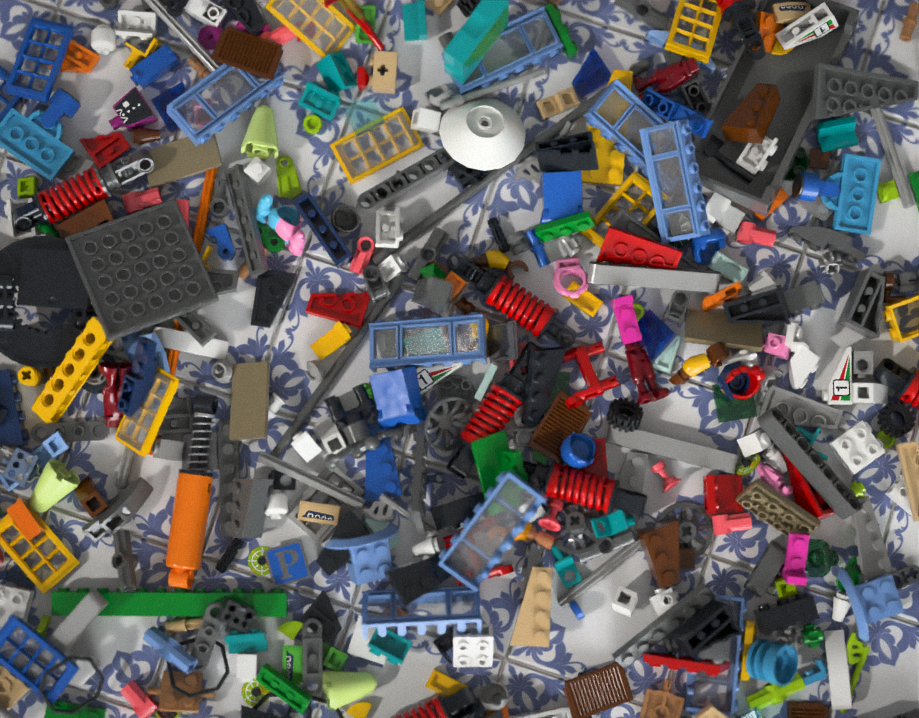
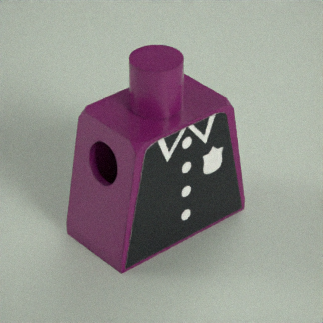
[109,86,158,132]

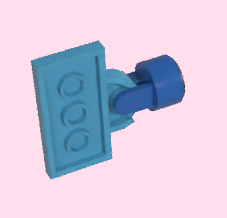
[0,88,81,182]
[792,153,881,235]

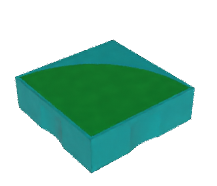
[444,0,510,85]

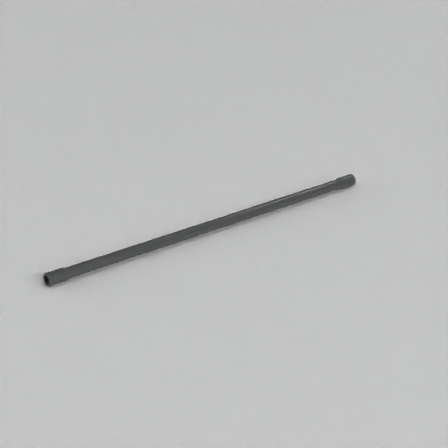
[371,58,650,266]

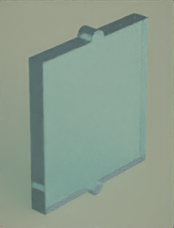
[343,96,385,136]

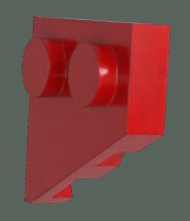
[79,132,132,169]

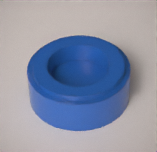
[569,600,585,620]

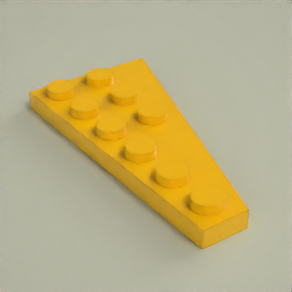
[581,70,633,186]

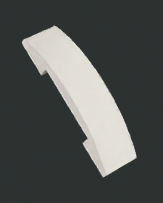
[153,326,229,360]
[824,630,852,710]

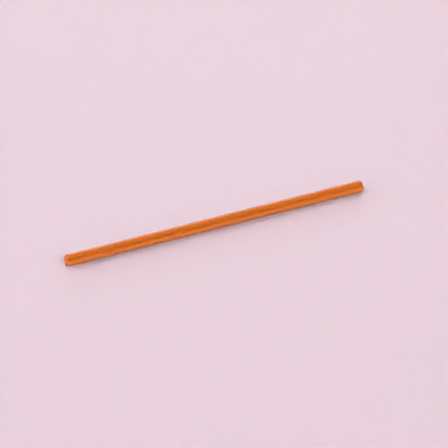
[148,167,218,455]

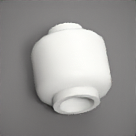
[91,25,116,55]
[263,490,288,519]

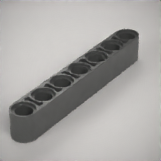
[356,147,457,216]
[758,407,861,519]

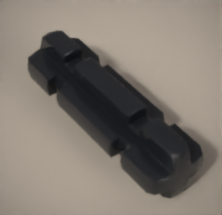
[488,217,510,254]
[215,538,244,573]

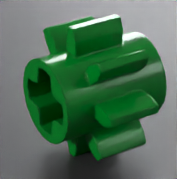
[800,623,824,648]

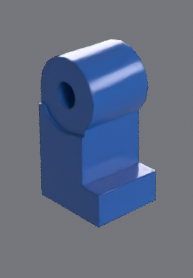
[207,223,236,261]

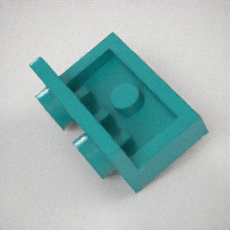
[298,81,342,122]
[367,627,413,666]
[225,628,268,654]

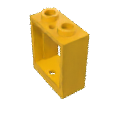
[882,293,919,343]

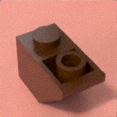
[73,476,111,518]

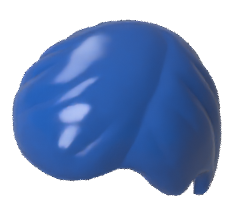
[691,227,726,265]
[560,432,596,468]

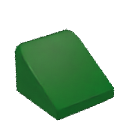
[419,263,446,280]

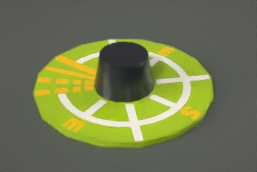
[736,454,761,475]
[248,546,270,575]
[242,678,270,706]

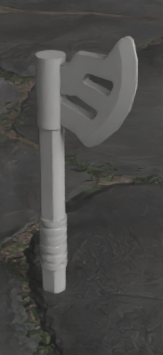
[514,121,573,185]
[361,493,440,537]

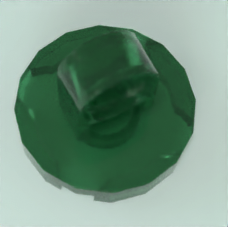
[805,539,839,577]

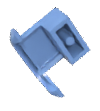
[325,523,399,586]
[838,567,904,642]

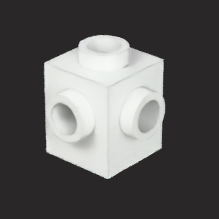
[648,587,680,615]

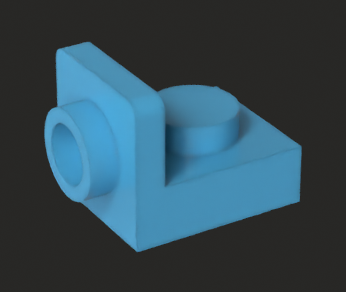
[801,658,828,686]

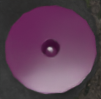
[198,25,222,51]

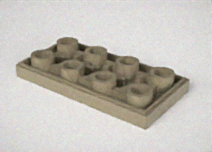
[143,133,223,188]
[684,309,763,352]
[229,361,270,440]
[735,478,821,536]

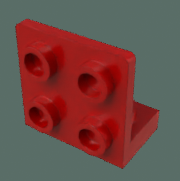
[703,474,744,514]

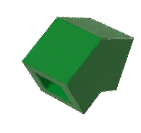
[532,449,548,465]

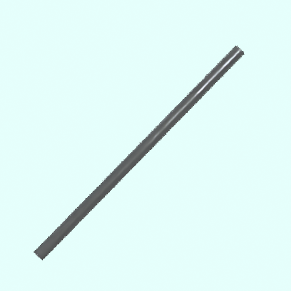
[270,272,407,458]

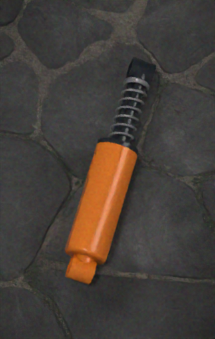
[165,393,218,589]

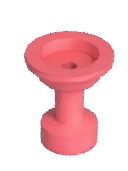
[650,460,682,493]
[538,498,564,532]

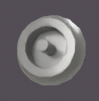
[212,359,233,383]
[305,360,325,382]

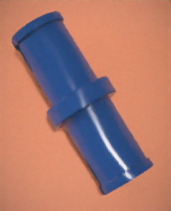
[524,228,551,268]

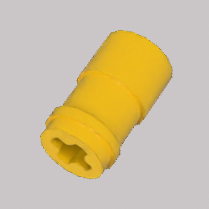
[18,366,44,387]

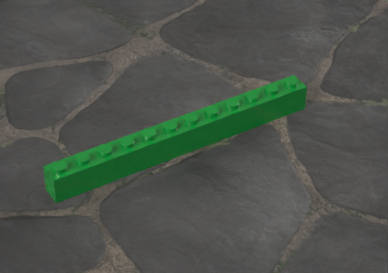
[51,587,288,617]

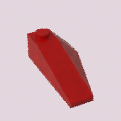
[784,454,835,521]

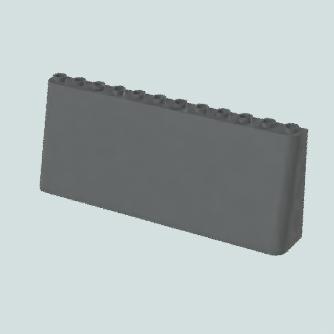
[678,0,860,217]

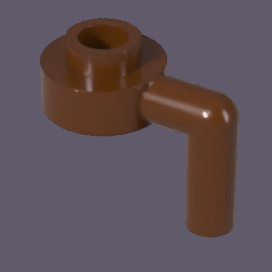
[881,271,906,303]

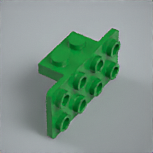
[471,431,528,515]

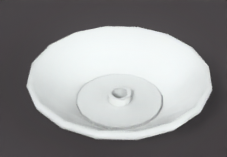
[439,96,526,171]

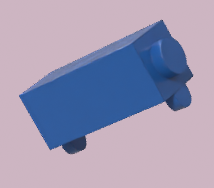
[129,44,180,89]

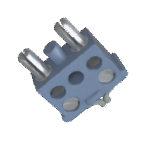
[0,445,41,488]

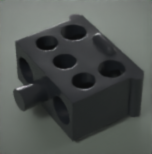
[448,161,488,190]
[216,596,258,634]

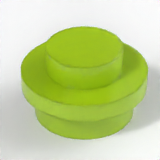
[849,480,866,498]

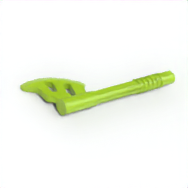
[839,632,870,714]

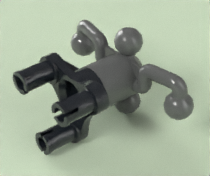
[324,383,404,469]

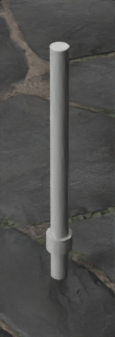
[439,67,545,110]

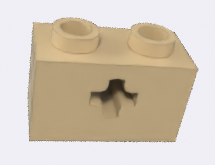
[369,51,398,94]

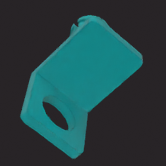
[796,425,828,461]
[591,509,635,538]
[550,543,582,589]

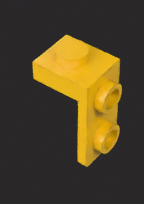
[310,321,352,361]

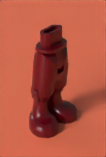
[633,57,700,100]
[625,341,671,405]
[99,362,133,428]

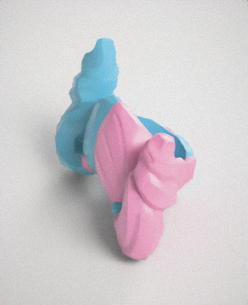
[254,194,306,256]

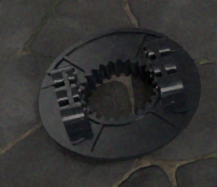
[0,236,97,368]

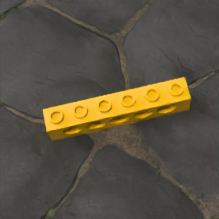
[31,317,114,423]

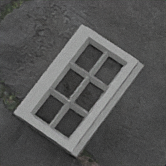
[285,466,365,544]

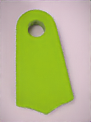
[276,155,302,200]

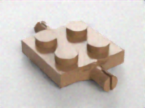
[147,671,215,713]
[639,678,685,718]

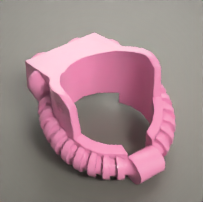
[553,257,589,299]
[756,460,793,497]

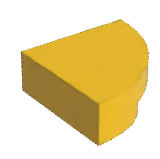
[771,39,795,55]
[346,701,373,718]

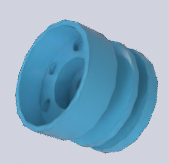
[746,639,798,686]

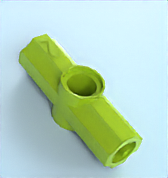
[745,672,806,713]

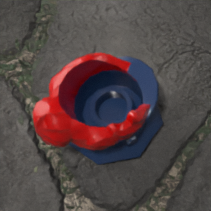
[717,361,765,400]

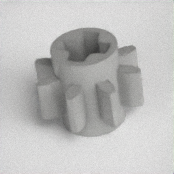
[559,234,583,258]
[818,251,844,275]
[778,628,803,651]

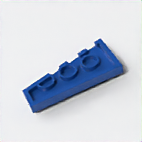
[365,421,403,503]

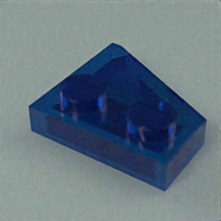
[572,48,612,99]

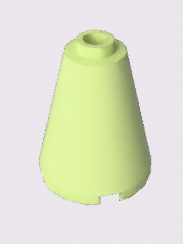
[241,105,279,160]
[29,459,81,513]
[322,671,377,711]

